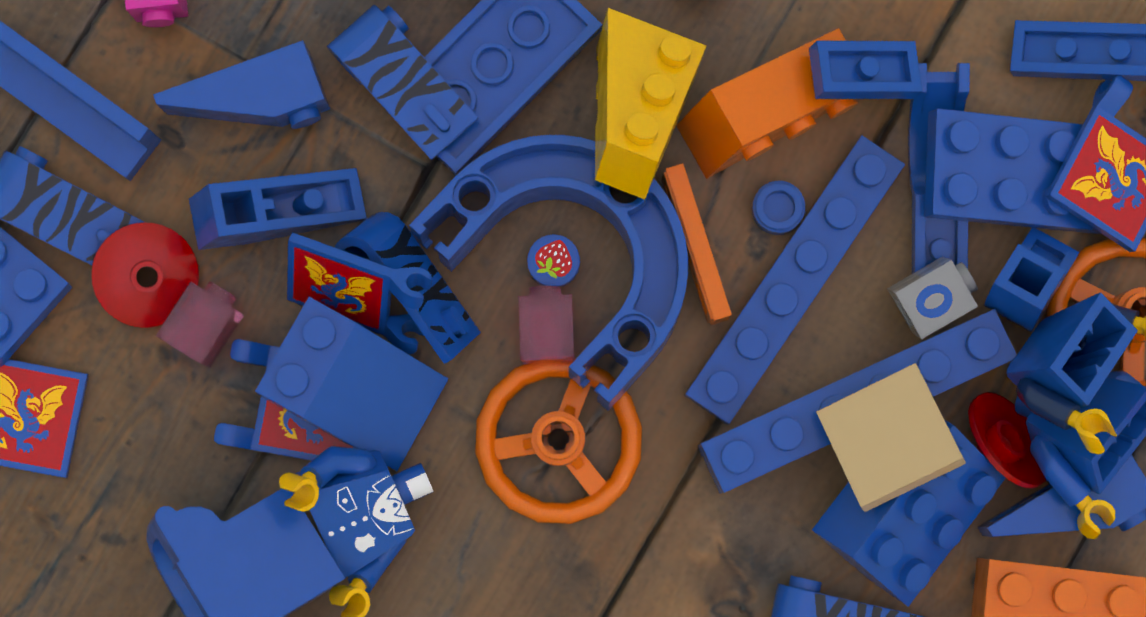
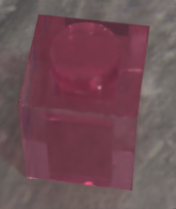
[156,281,244,368]
[518,286,574,364]

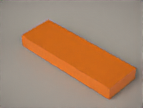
[662,163,732,325]

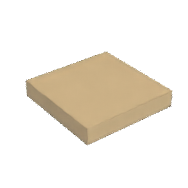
[816,363,966,512]

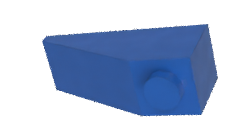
[153,40,330,129]
[189,168,367,250]
[977,455,1146,537]

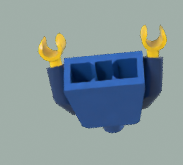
[1007,293,1146,454]

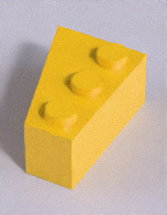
[595,8,706,200]

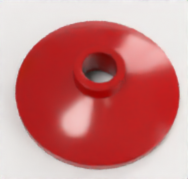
[91,222,199,328]
[968,392,1046,488]

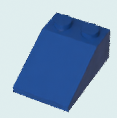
[255,297,448,471]

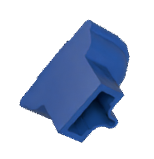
[146,489,345,617]

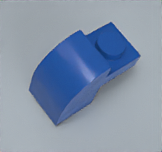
[984,228,1080,332]

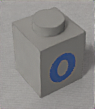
[887,257,978,339]

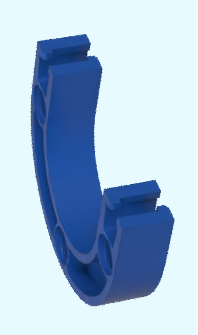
[409,135,688,411]

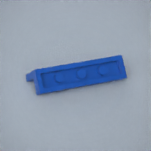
[0,21,161,181]

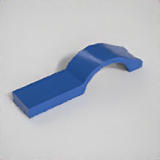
[908,63,970,274]

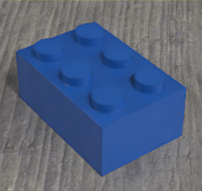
[812,420,1006,607]

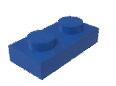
[809,41,923,99]

